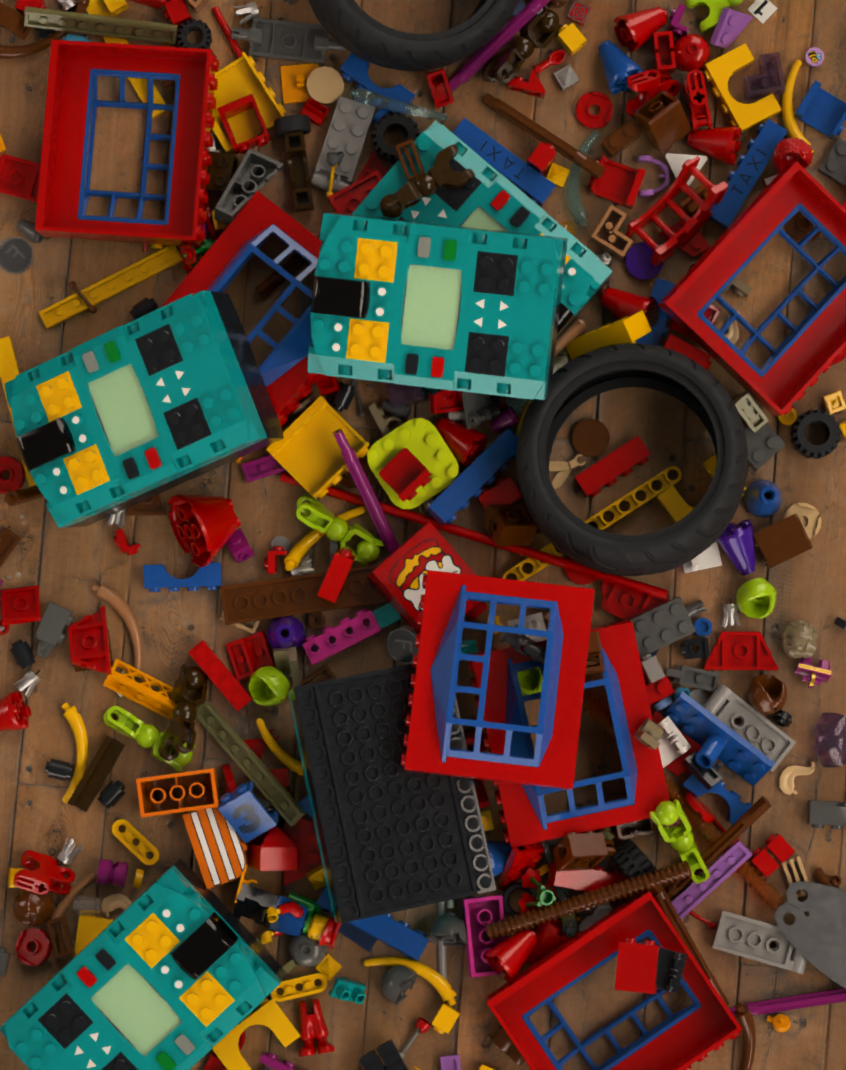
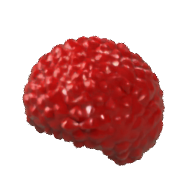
[772,138,813,173]

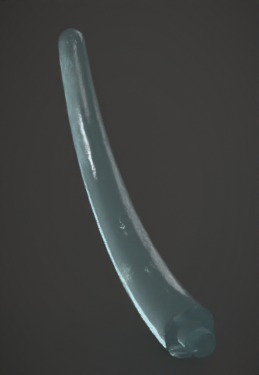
[351,87,448,121]
[567,131,600,228]
[539,841,578,937]

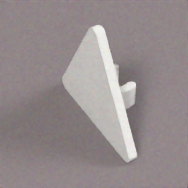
[666,153,708,192]

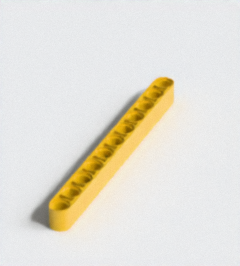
[503,466,682,581]

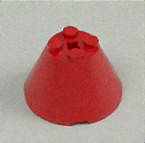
[168,494,241,567]

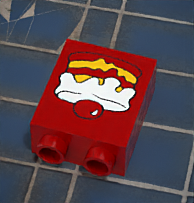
[366,522,489,634]

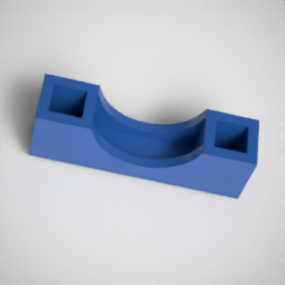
[340,53,415,115]
[635,278,676,347]
[143,562,223,592]
[681,773,752,833]

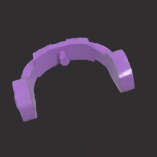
[637,155,670,197]

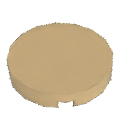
[306,66,344,104]
[783,503,822,539]

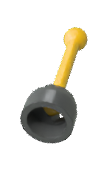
[326,152,343,198]

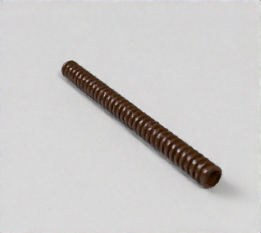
[485,860,692,940]

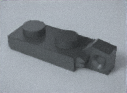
[665,665,720,692]

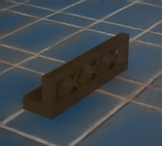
[68,736,126,812]

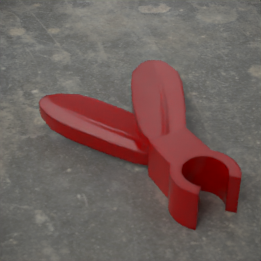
[243,729,280,759]

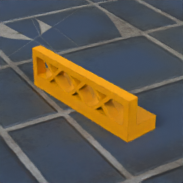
[103,658,176,720]

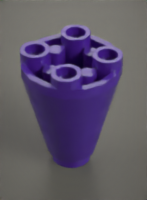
[717,519,756,575]
[267,616,305,650]

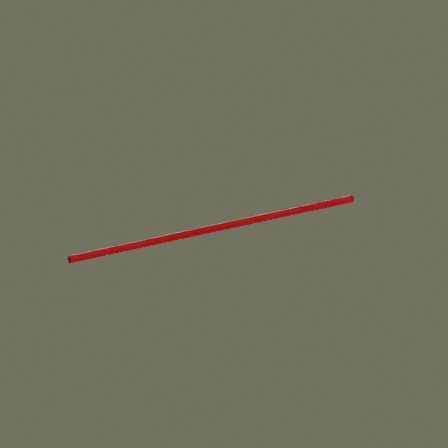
[280,472,668,600]

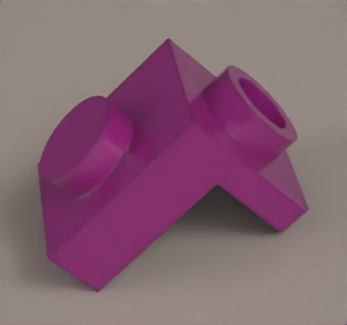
[669,4,689,36]
[227,528,254,563]

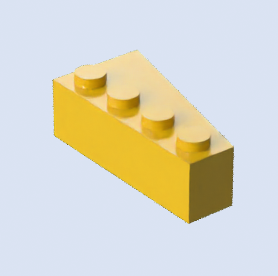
[566,310,652,360]

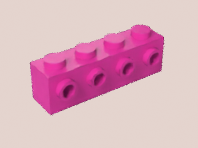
[302,608,382,665]

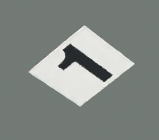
[747,0,778,24]

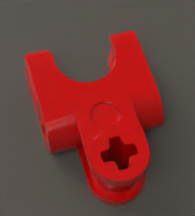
[626,69,681,117]
[683,70,712,131]
[14,850,75,895]

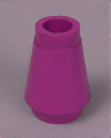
[490,408,519,433]

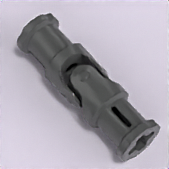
[499,626,546,664]

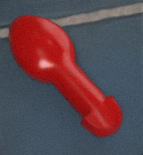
[533,49,566,74]
[204,205,217,240]

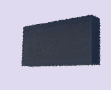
[339,922,377,952]

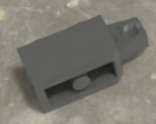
[36,602,74,658]

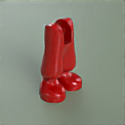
[298,998,335,1057]

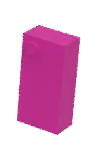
[461,894,507,978]

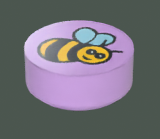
[805,47,824,68]

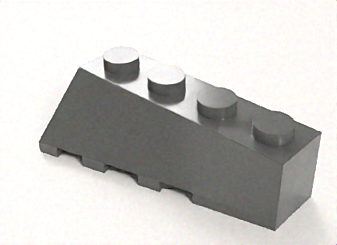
[214,148,284,225]
[807,800,846,829]

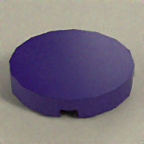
[625,242,663,280]

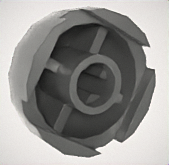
[429,913,467,947]
[289,929,328,967]
[381,965,418,1005]

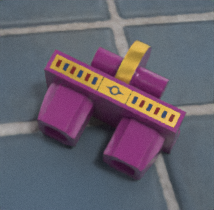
[794,657,833,689]

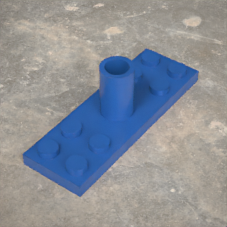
[662,692,775,786]

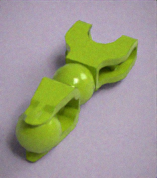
[684,0,744,33]
[296,494,384,566]
[103,706,196,772]
[650,799,710,883]

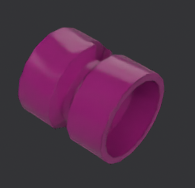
[97,859,128,888]

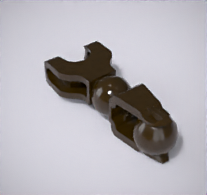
[481,5,563,83]
[380,144,475,218]
[159,664,208,761]

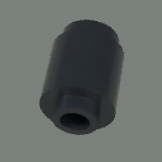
[129,297,159,320]
[330,382,355,412]
[10,639,36,669]
[45,759,74,781]
[98,780,126,809]

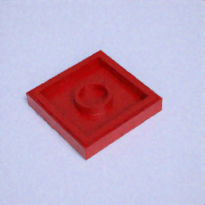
[1,585,41,626]

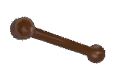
[69,281,97,313]

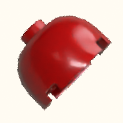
[673,34,710,72]

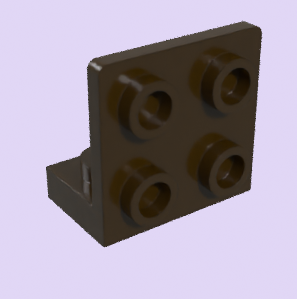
[206,151,238,193]

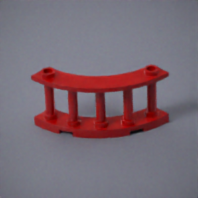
[625,156,729,267]

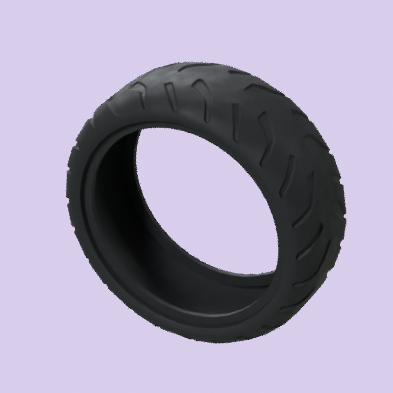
[308,0,519,71]
[516,343,748,576]

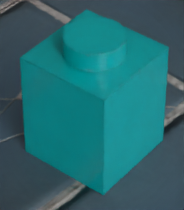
[372,603,401,629]

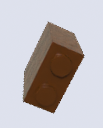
[753,513,813,568]

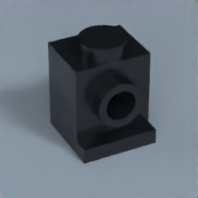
[680,638,710,659]

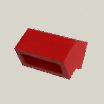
[300,98,330,128]

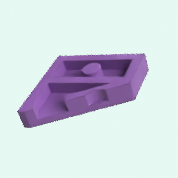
[710,7,753,49]

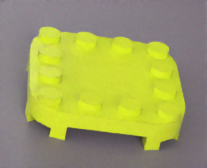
[367,418,459,509]

